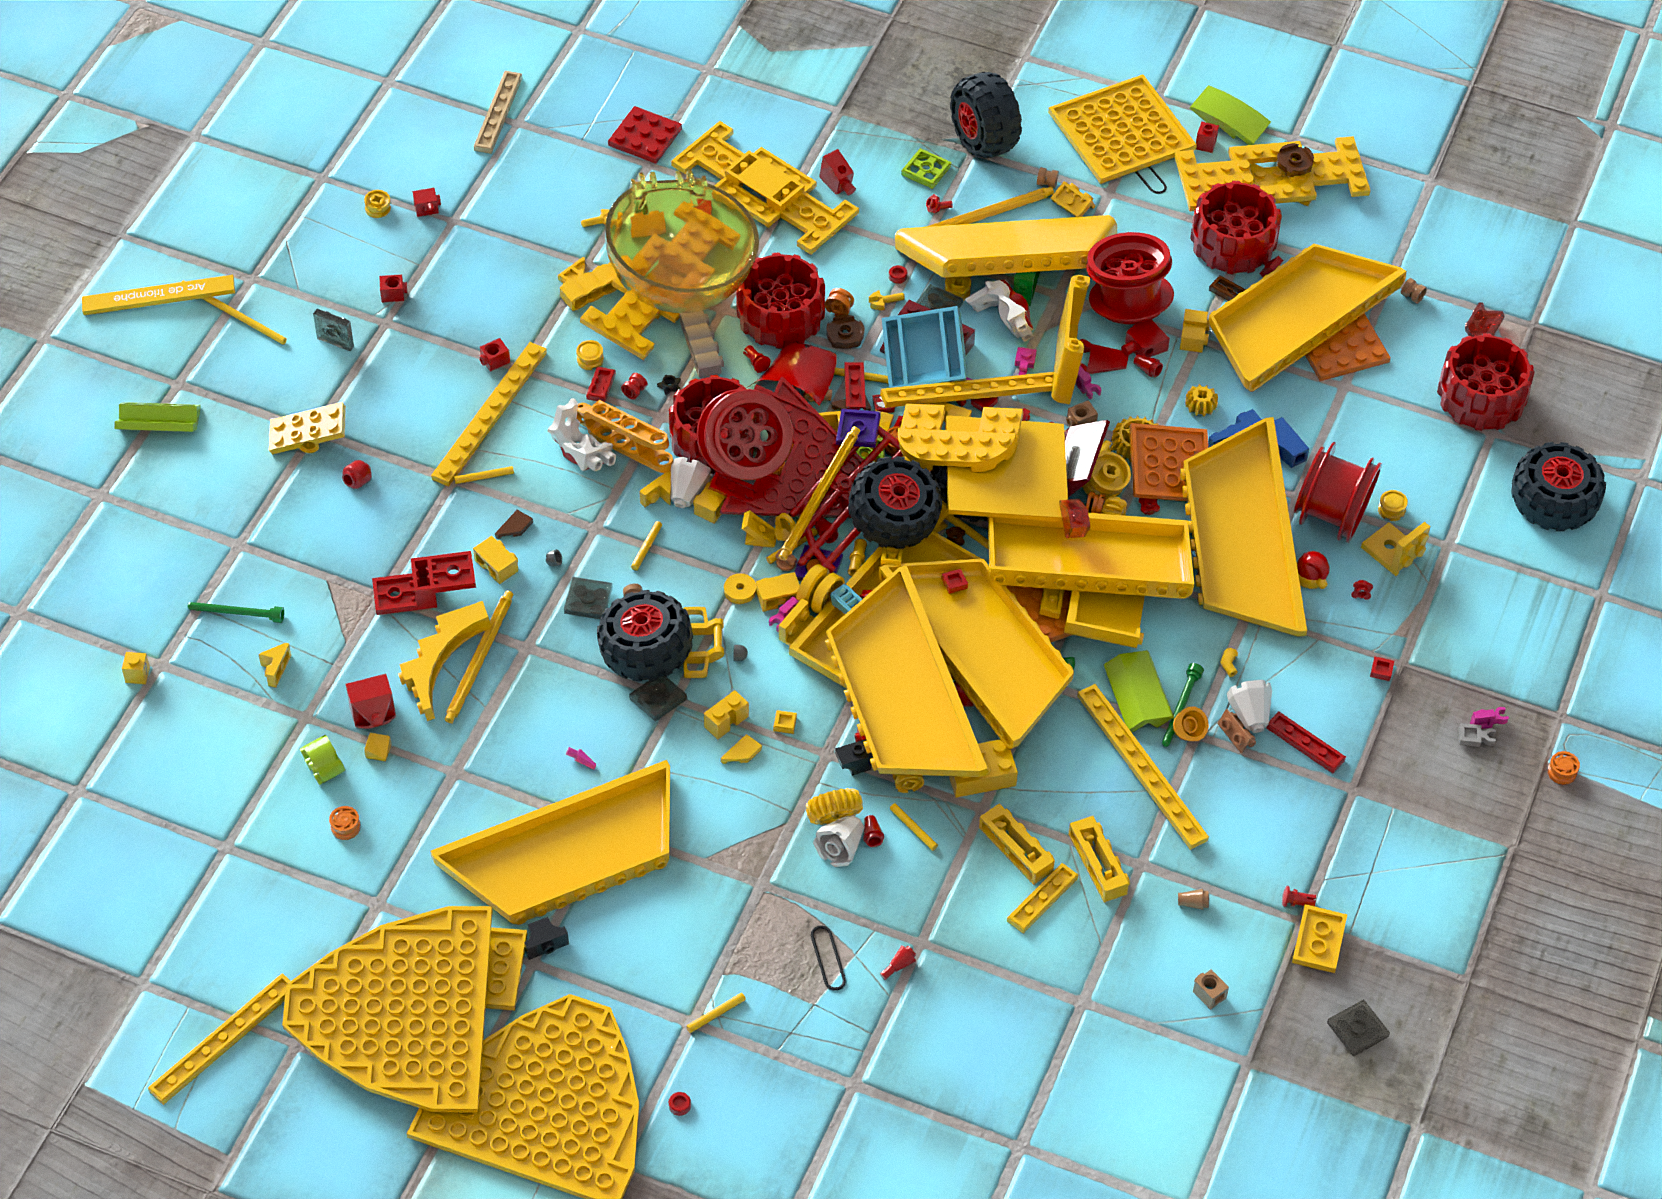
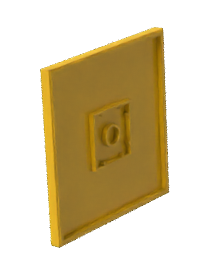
[946,415,1069,522]

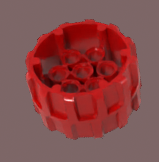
[1190,181,1282,275]
[736,252,825,349]
[1437,333,1535,431]
[669,375,761,474]

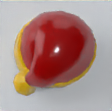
[1297,551,1330,589]

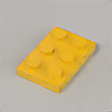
[1292,904,1347,973]

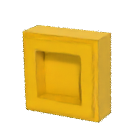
[773,710,797,734]

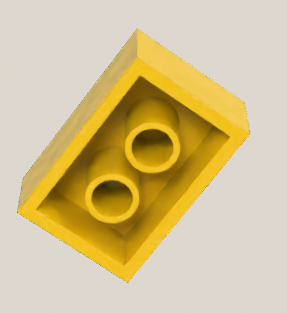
[949,739,1018,798]

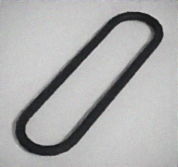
[1135,166,1167,194]
[811,925,846,990]

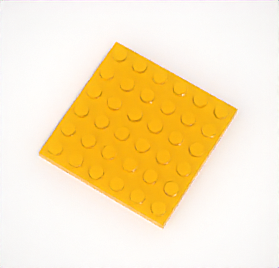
[1048,74,1197,184]

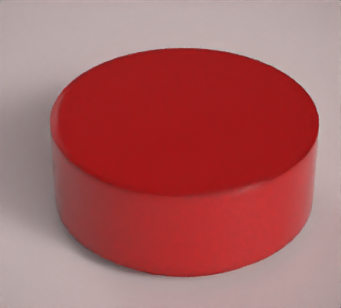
[889,265,908,284]
[668,1092,691,1116]

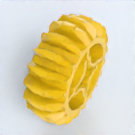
[1111,415,1159,463]
[806,788,863,825]

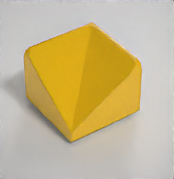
[364,733,391,761]

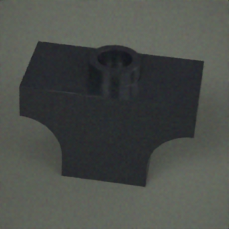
[835,739,873,776]
[524,917,569,960]

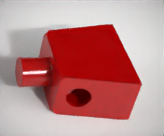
[819,149,856,196]
[1121,319,1170,357]

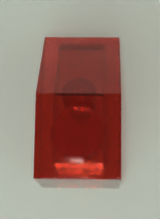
[1059,499,1091,538]

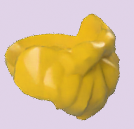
[774,513,795,542]

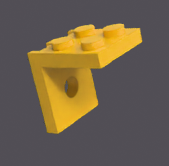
[1361,522,1431,576]

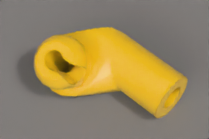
[1220,648,1238,677]

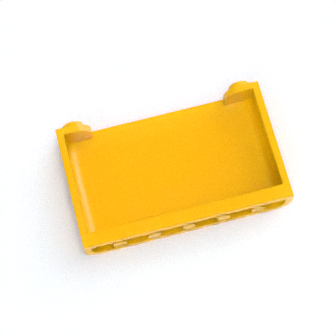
[1051,275,1090,405]
[1064,590,1145,648]

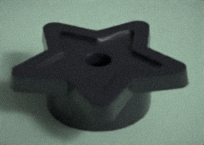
[657,375,681,395]

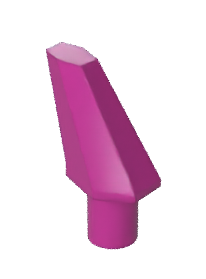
[566,747,596,770]

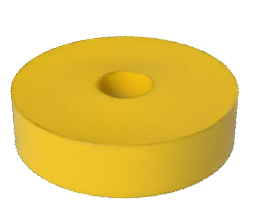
[724,573,756,604]

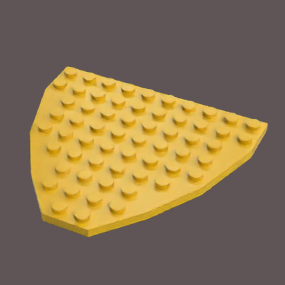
[282,906,493,1113]
[407,994,639,1199]

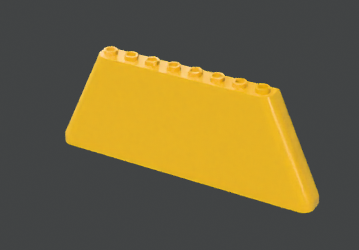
[895,215,1117,278]
[1209,244,1407,392]
[1180,417,1307,637]
[879,559,1074,749]
[825,565,989,777]
[430,760,670,925]

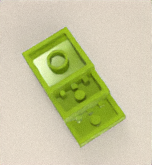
[1189,85,1271,145]

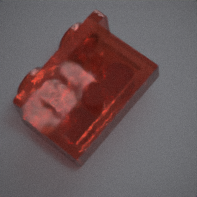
[1465,302,1505,337]

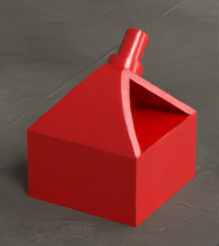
[345,674,396,729]

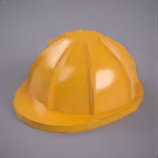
[1173,706,1209,741]

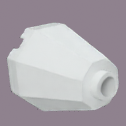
[671,457,713,508]
[1227,680,1272,733]
[813,815,864,867]

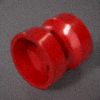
[621,372,648,400]

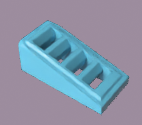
[830,584,862,614]

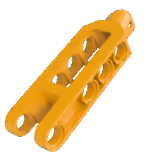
[576,400,673,473]

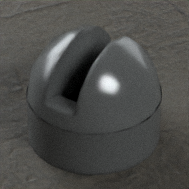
[545,549,562,566]
[733,645,748,661]

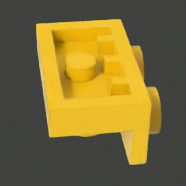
[1051,181,1095,217]
[779,599,815,646]

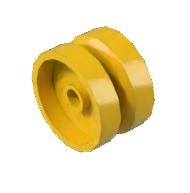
[1083,451,1131,500]
[796,564,845,614]

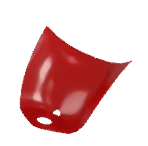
[747,343,837,406]

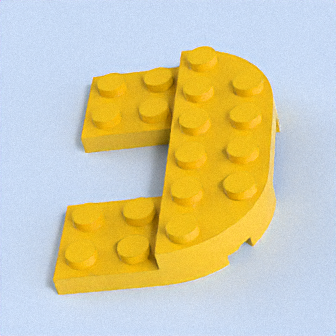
[898,404,1023,472]

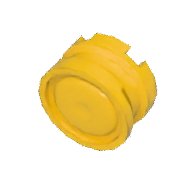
[364,189,391,218]
[944,276,971,302]
[576,340,604,370]
[1378,490,1408,521]
[892,774,924,793]

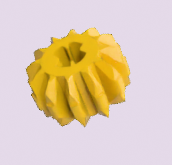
[1185,384,1218,417]
[1101,496,1127,516]

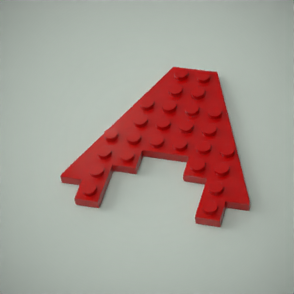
[708,376,863,518]

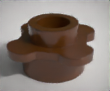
[946,526,965,546]

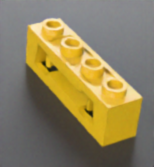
[979,803,1055,885]
[1068,816,1130,902]

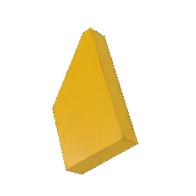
[558,257,585,283]
[721,734,762,764]

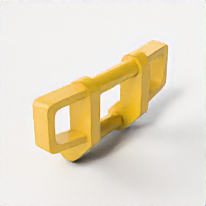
[683,607,725,678]

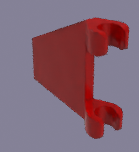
[1080,339,1129,374]

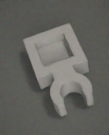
[1459,723,1496,747]

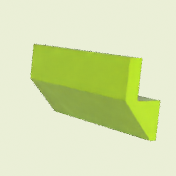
[114,402,201,432]
[1103,650,1174,733]

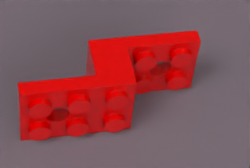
[372,551,476,615]

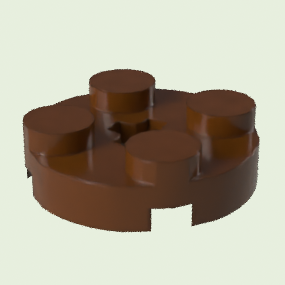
[1276,143,1314,177]
[826,315,865,349]

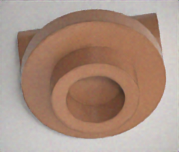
[776,551,797,571]

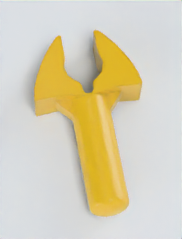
[581,209,617,229]
[869,290,905,311]

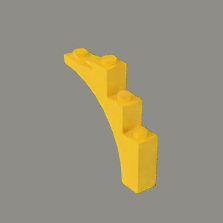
[398,601,492,721]

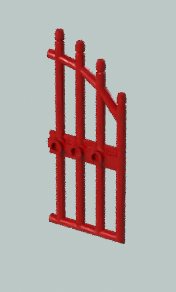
[789,426,904,573]

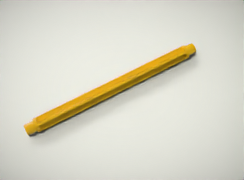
[926,187,1054,227]
[778,426,860,561]
[445,591,514,723]

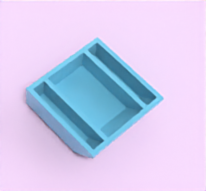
[882,306,967,388]

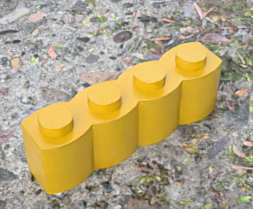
[560,256,628,311]

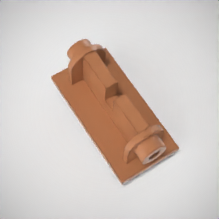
[1217,709,1256,753]

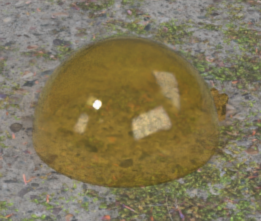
[605,170,759,313]

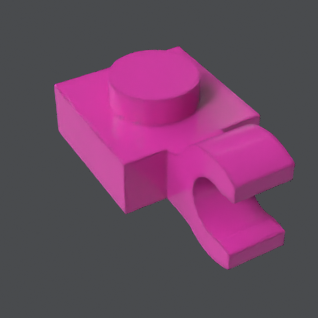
[1015,347,1037,375]
[1075,366,1101,400]
[769,597,799,632]
[1470,707,1509,729]

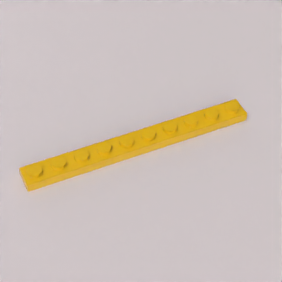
[431,342,547,487]
[880,372,1054,408]
[1077,684,1209,850]

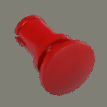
[743,345,771,373]
[1282,885,1316,907]

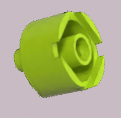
[299,735,346,785]

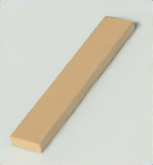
[474,71,522,154]

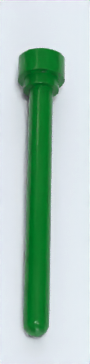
[187,602,285,623]
[1162,663,1204,747]

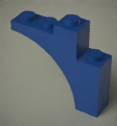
[1208,409,1309,468]

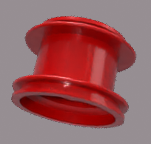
[1086,232,1174,324]
[697,389,793,480]
[1294,442,1383,543]

